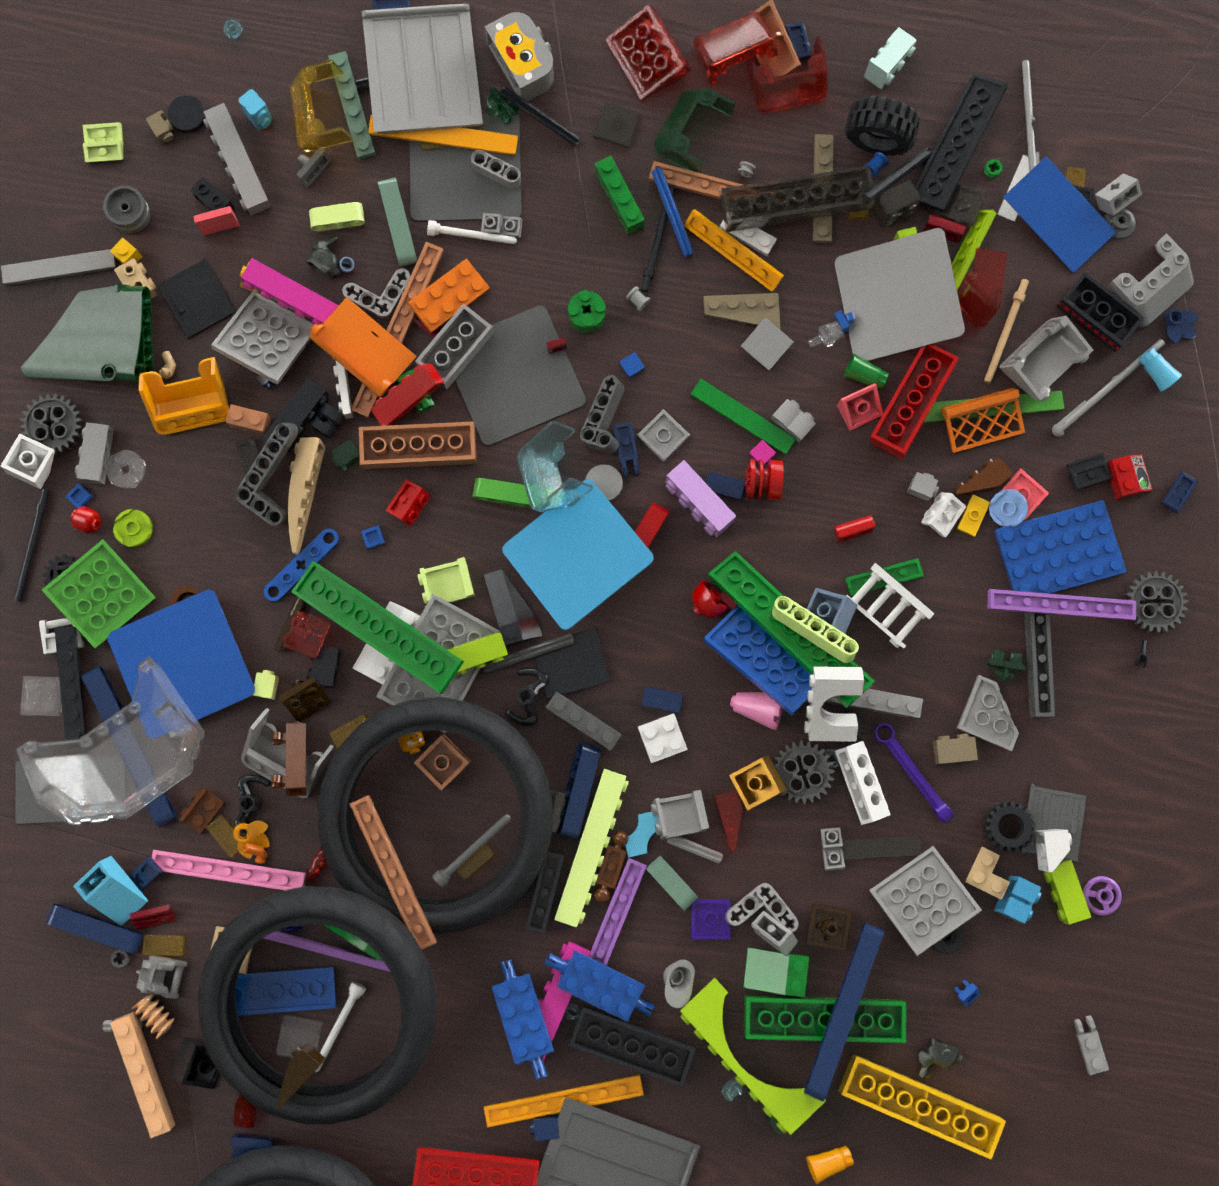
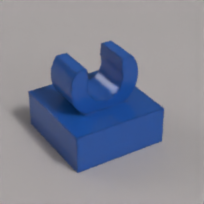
[833,310,855,334]
[955,980,981,1007]

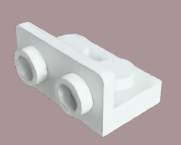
[921,492,966,537]

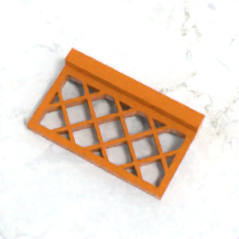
[941,388,1025,453]

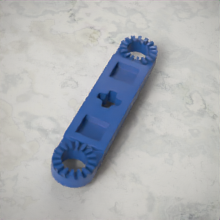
[264,529,339,602]

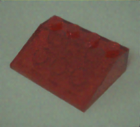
[605,5,692,100]

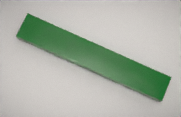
[690,379,796,455]

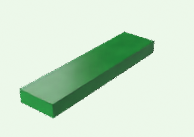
[845,558,924,597]

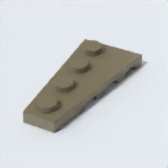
[703,293,780,329]

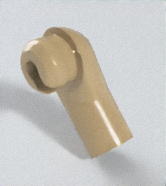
[159,351,176,379]

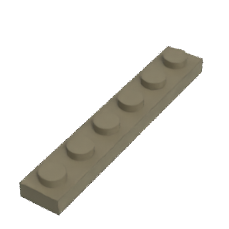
[812,134,833,244]

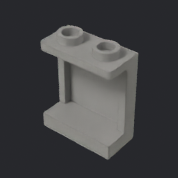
[651,790,709,840]

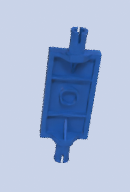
[544,950,654,1022]
[491,960,554,1080]

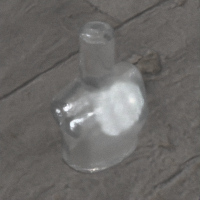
[808,320,845,347]

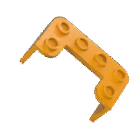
[139,357,229,435]

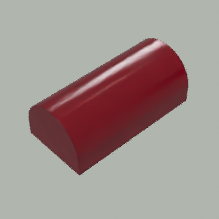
[924,214,966,243]

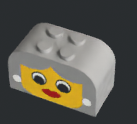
[485,12,554,101]

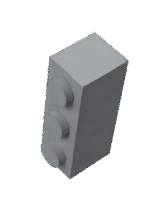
[75,422,114,485]

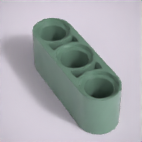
[646,856,699,911]

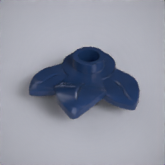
[1165,309,1199,344]

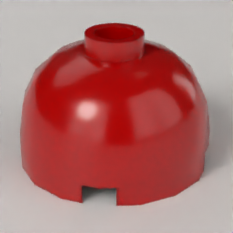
[692,580,729,618]

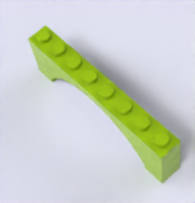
[680,978,826,1135]

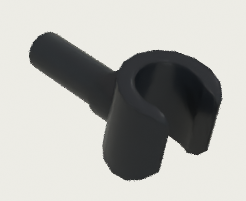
[1134,640,1149,668]

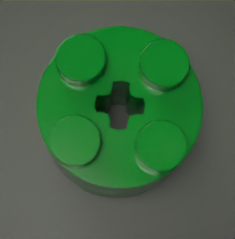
[568,290,606,334]

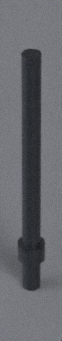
[641,186,675,293]
[13,489,49,602]

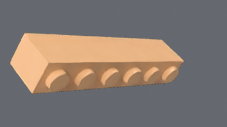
[110,1012,176,1138]

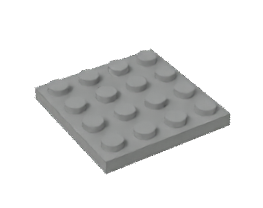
[211,291,314,385]
[869,846,982,956]

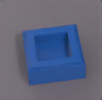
[619,352,645,379]
[65,483,94,508]
[361,525,386,550]

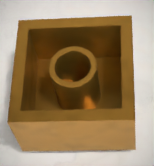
[729,755,787,810]

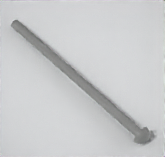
[1022,60,1039,172]
[1052,339,1165,437]

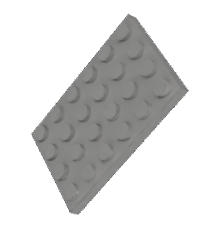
[376,594,500,733]

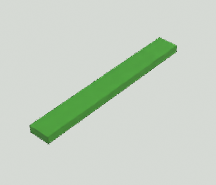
[924,391,1064,423]

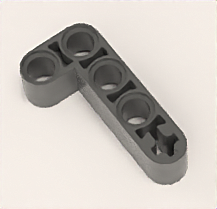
[580,375,625,454]

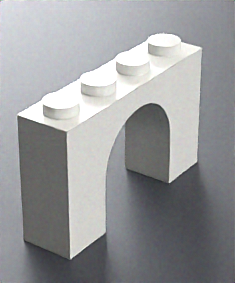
[804,667,864,741]

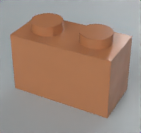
[226,404,272,436]

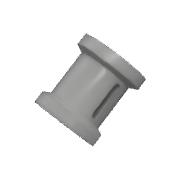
[626,286,650,311]

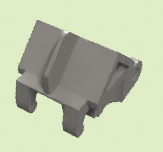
[136,955,187,999]

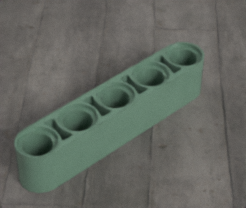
[378,177,418,267]

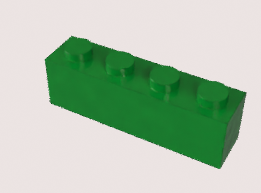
[595,156,645,235]

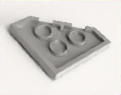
[956,675,1019,751]

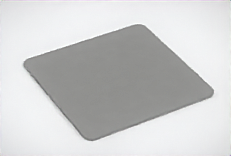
[835,228,965,361]

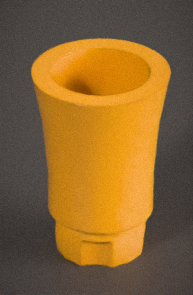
[806,1146,854,1184]

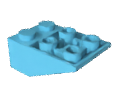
[73,856,148,926]

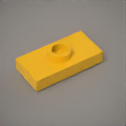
[957,495,990,537]

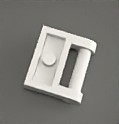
[39,618,84,655]

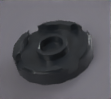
[168,95,205,133]

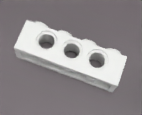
[835,741,890,825]

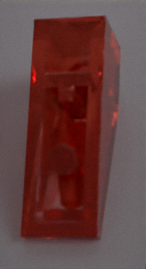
[714,789,744,853]

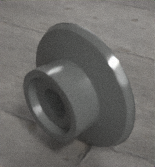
[1104,209,1136,239]

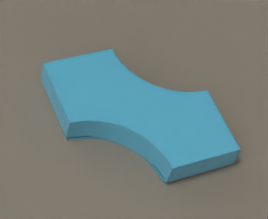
[625,812,657,858]

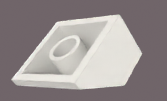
[0,434,55,489]
[1035,829,1072,872]

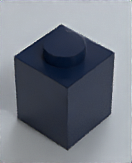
[530,1115,559,1141]

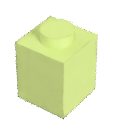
[253,670,279,700]

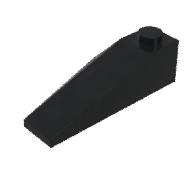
[484,569,542,648]

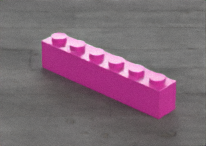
[241,258,339,325]
[539,941,591,1061]

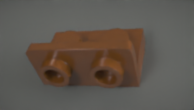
[179,789,225,834]

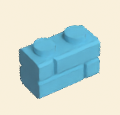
[238,89,272,130]

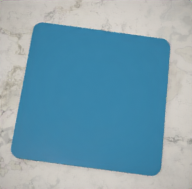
[502,479,654,630]

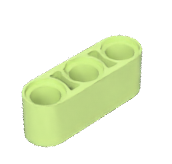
[309,202,365,231]

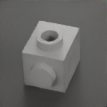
[907,472,939,501]

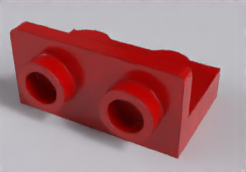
[385,479,431,527]

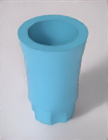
[1138,348,1182,392]

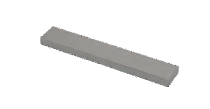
[1,249,117,286]

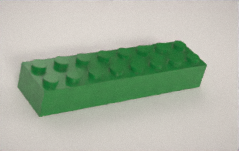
[744,995,906,1043]

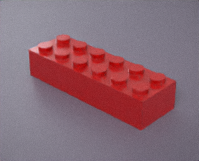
[869,344,959,460]

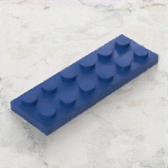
[236,967,337,1016]

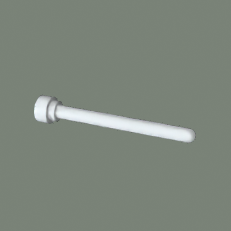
[427,220,517,244]
[315,981,366,1072]

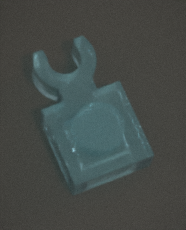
[721,1080,743,1101]

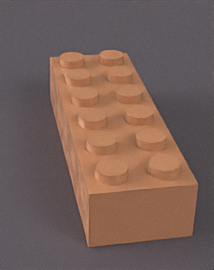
[359,422,477,469]

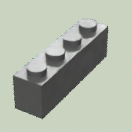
[545,691,622,751]

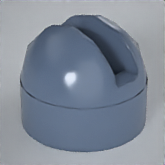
[339,257,355,273]

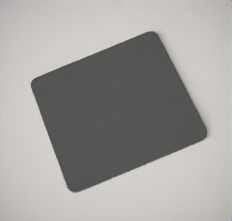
[410,112,522,221]
[455,306,586,445]

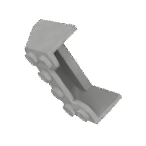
[1106,233,1194,327]

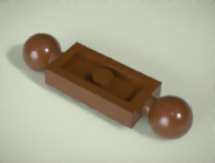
[594,831,628,903]

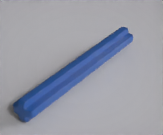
[652,168,694,257]

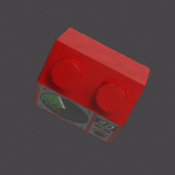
[1108,455,1153,500]

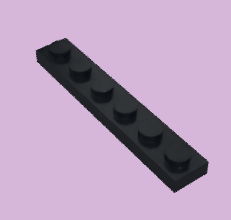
[54,627,88,745]

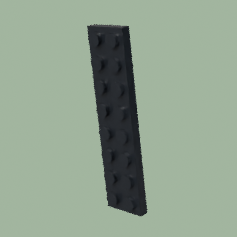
[909,72,1008,213]

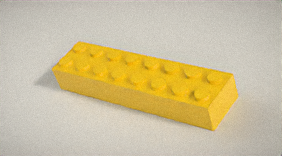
[838,1054,1006,1160]

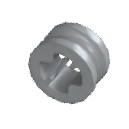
[737,161,756,178]

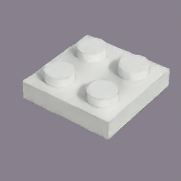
[638,713,688,763]

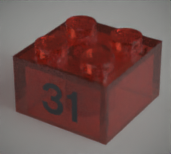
[283,611,331,659]

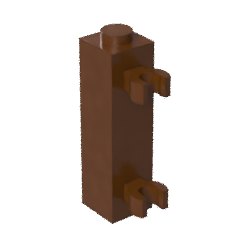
[271,721,307,796]

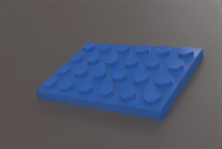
[994,500,1127,594]
[703,605,812,716]

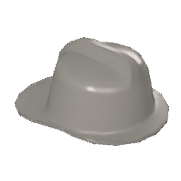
[663,960,695,1008]

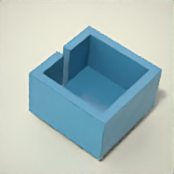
[994,875,1041,924]

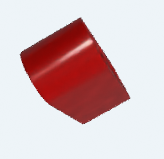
[635,502,670,548]

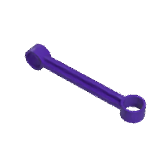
[873,723,954,824]

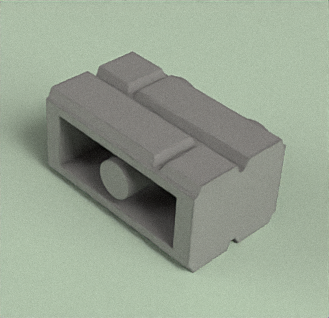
[751,911,798,956]

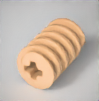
[132,994,175,1039]

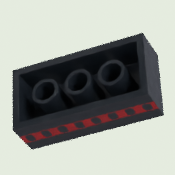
[1056,272,1144,352]

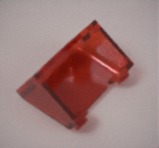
[693,11,778,85]

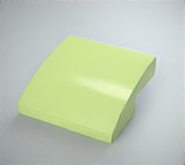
[83,122,123,163]

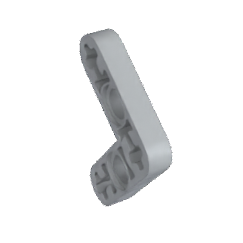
[342,269,410,319]
[725,883,798,932]

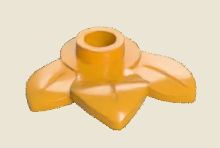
[233,820,270,859]

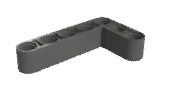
[235,423,298,526]

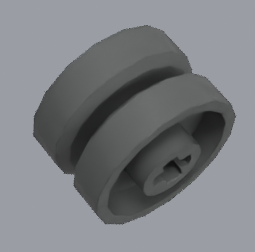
[103,186,151,234]

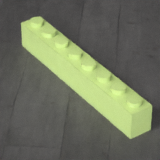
[554,769,629,927]

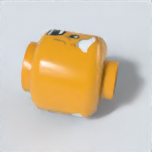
[397,731,425,755]

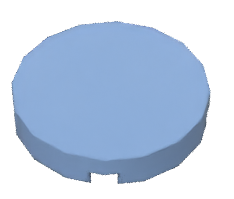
[989,489,1028,527]

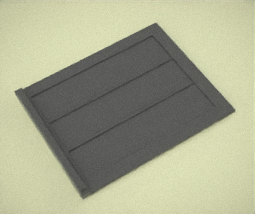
[536,1097,700,1186]

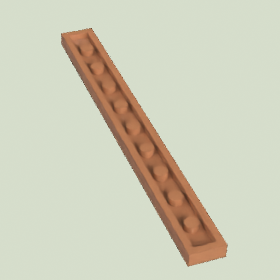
[351,242,444,418]

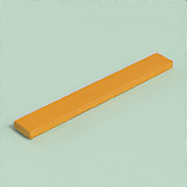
[368,115,518,156]
[484,1074,644,1128]

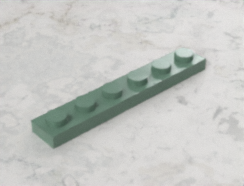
[328,51,376,160]

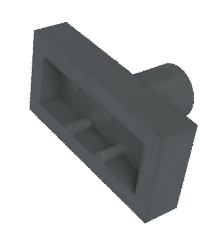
[296,147,331,188]

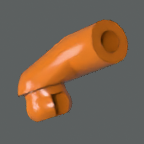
[243,843,268,864]

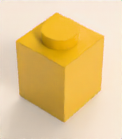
[110,237,142,264]

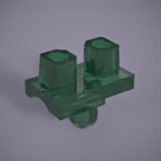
[486,87,519,125]
[986,649,1026,682]

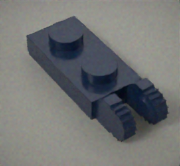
[613,422,640,477]

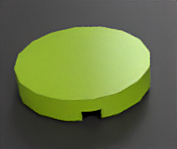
[113,509,153,547]

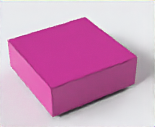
[749,440,776,465]

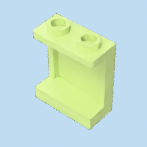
[417,557,475,604]

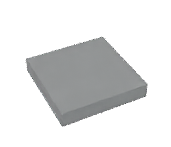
[740,317,794,371]
[637,409,690,463]

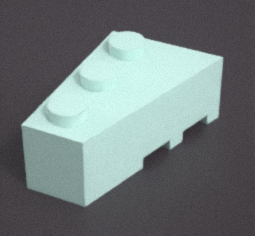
[864,27,916,89]

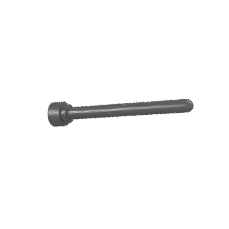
[432,814,511,888]

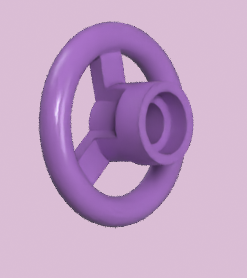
[1083,876,1122,916]

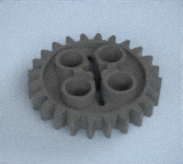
[19,393,84,455]
[1124,571,1189,633]
[774,740,835,804]

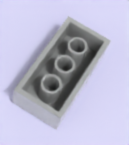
[415,303,494,390]

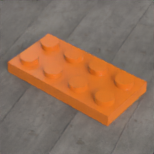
[408,258,490,333]

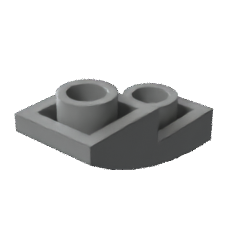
[481,213,523,238]
[820,827,845,871]

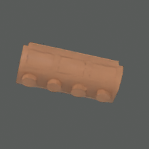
[742,0,802,85]

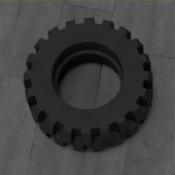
[844,96,920,156]

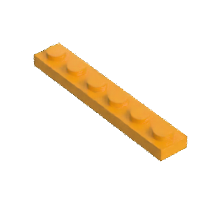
[684,209,784,292]

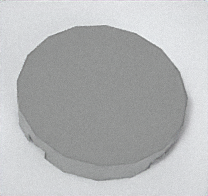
[585,464,623,501]

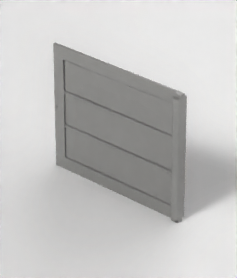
[362,3,483,134]

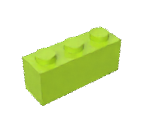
[447,632,508,676]
[1044,860,1091,925]

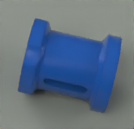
[864,152,889,177]

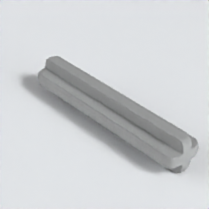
[667,836,723,863]

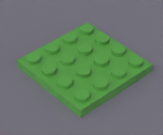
[42,539,156,648]

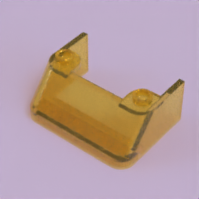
[290,59,353,152]

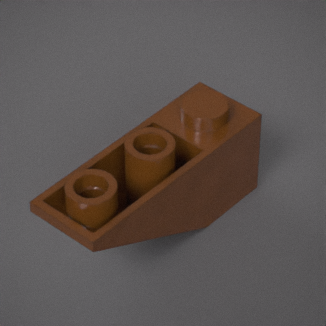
[953,457,1013,497]

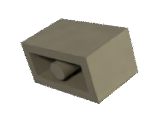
[933,734,978,765]

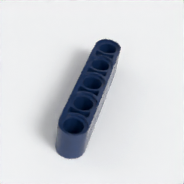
[556,742,600,840]
[45,903,144,954]

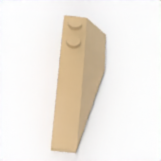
[288,437,325,555]

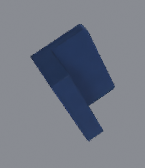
[230,1133,275,1158]

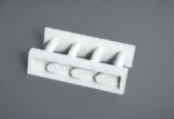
[846,563,935,648]

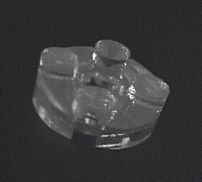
[105,450,146,489]

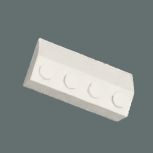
[353,601,420,684]

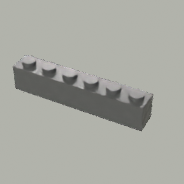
[1024,612,1055,718]

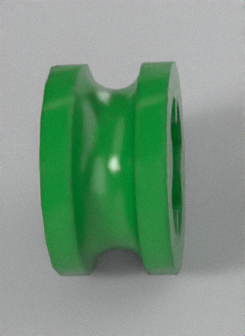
[984,159,1002,178]

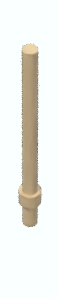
[984,279,1029,384]

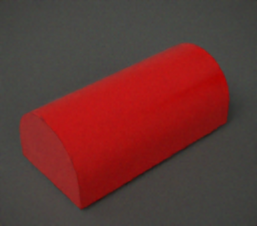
[834,515,876,543]

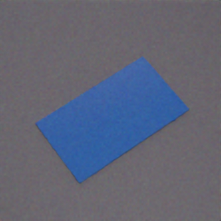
[1003,156,1116,273]

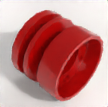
[745,459,784,501]

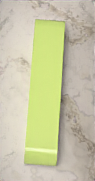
[772,596,859,663]

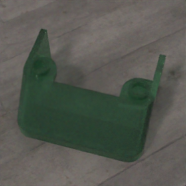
[654,88,736,173]

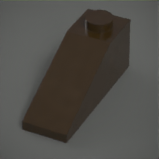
[277,1042,325,1109]

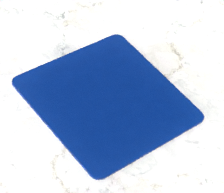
[108,590,255,739]

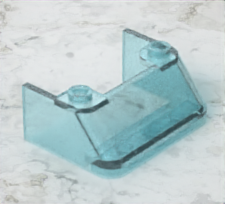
[517,420,593,512]

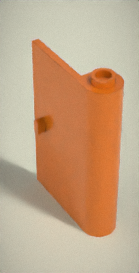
[309,297,417,398]

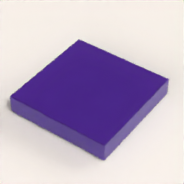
[691,899,731,940]

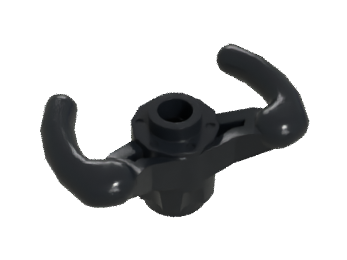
[505,668,548,725]
[234,775,271,833]

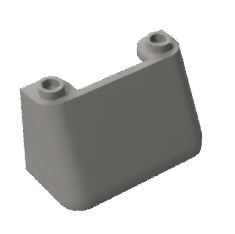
[999,316,1093,401]

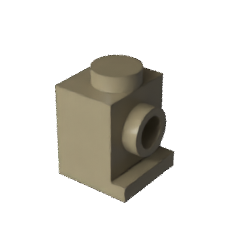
[146,110,174,144]

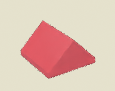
[837,383,883,431]

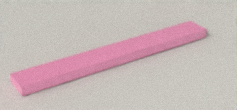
[152,850,307,890]

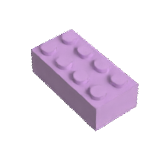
[665,460,736,538]

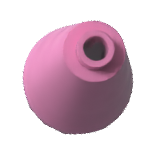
[730,692,783,731]

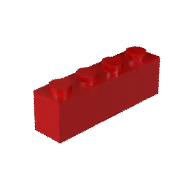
[370,363,444,426]

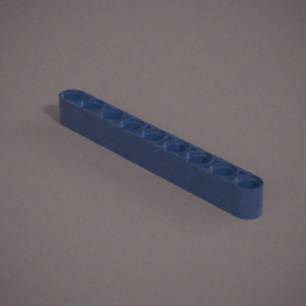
[82,666,177,828]
[804,923,884,1102]

